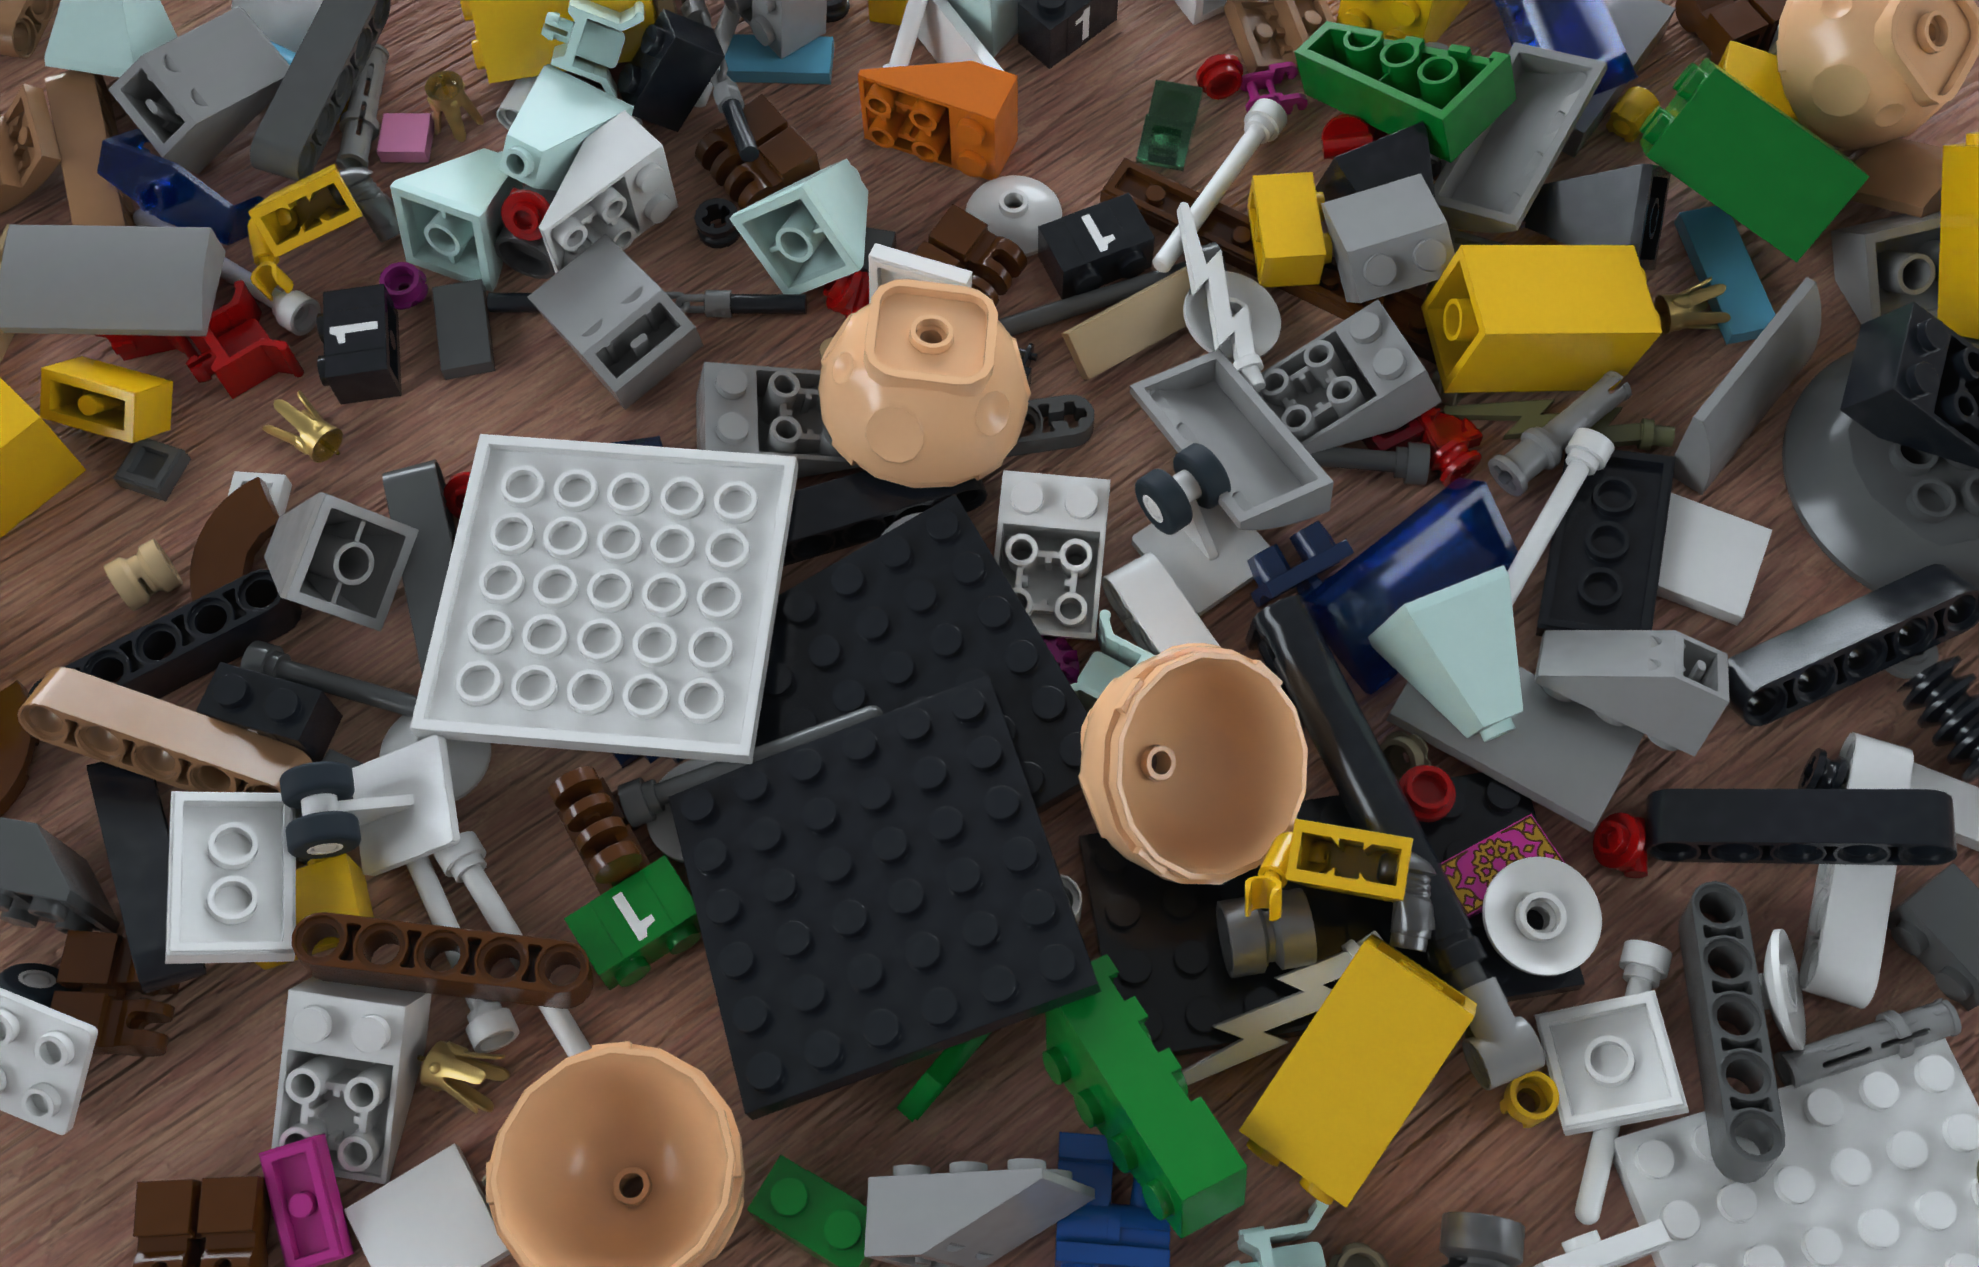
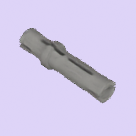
[336,43,389,169]
[1774,998,1962,1088]

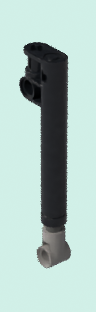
[1245,595,1545,1091]

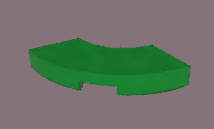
[897,1032,992,1122]

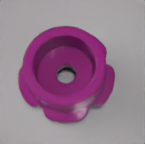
[379,262,429,310]

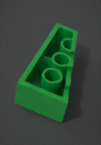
[1294,21,1517,163]
[1042,954,1247,1239]

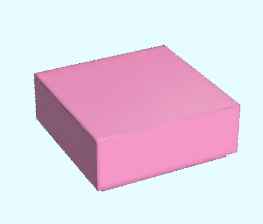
[377,113,434,163]

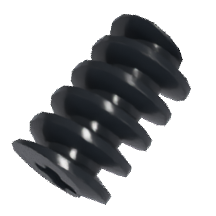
[1897,655,1979,783]

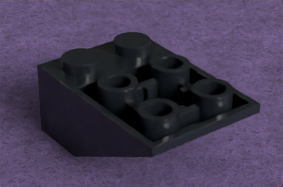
[1840,301,1979,469]

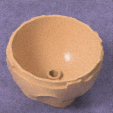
[1776,0,1979,151]
[818,279,1031,488]
[1078,643,1308,885]
[486,1041,745,1267]

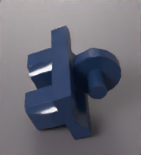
[1247,521,1354,618]

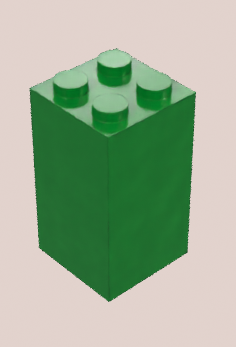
[1639,58,1870,263]

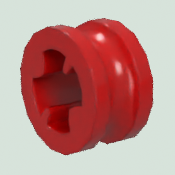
[1429,436,1482,487]

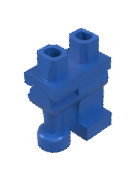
[1054,1132,1171,1267]

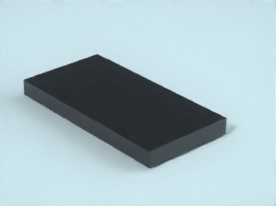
[1536,450,1676,636]

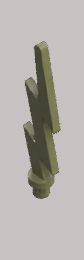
[1443,399,1675,450]

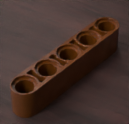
[291,912,594,1009]

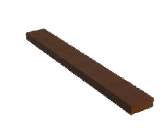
[1100,158,1437,365]

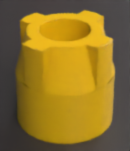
[1606,86,1660,142]
[1500,1071,1559,1128]

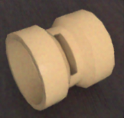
[104,538,183,611]

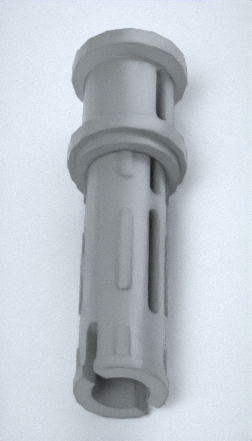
[1488,371,1632,497]

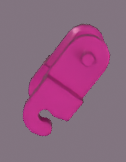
[1240,62,1308,115]

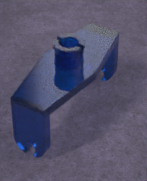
[97,129,265,245]

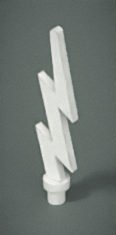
[1177,202,1266,393]
[1182,930,1383,1086]

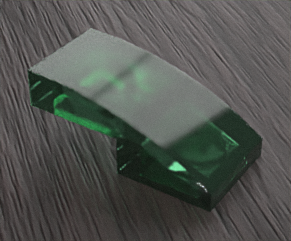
[1136,79,1203,171]

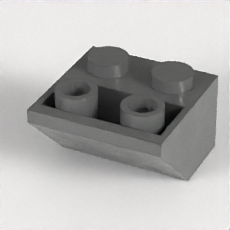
[0,817,120,934]

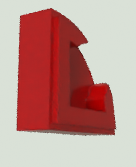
[1416,407,1483,457]

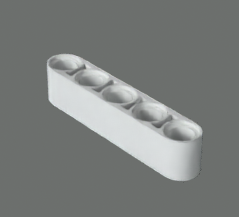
[1102,552,1220,655]
[1799,732,1914,1009]

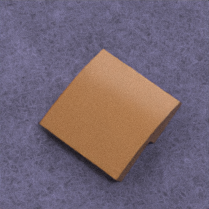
[1223,0,1336,77]
[0,84,62,214]
[1851,138,1943,218]

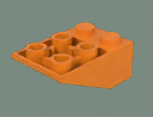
[858,61,1018,180]

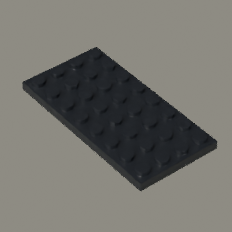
[1078,772,1585,1056]

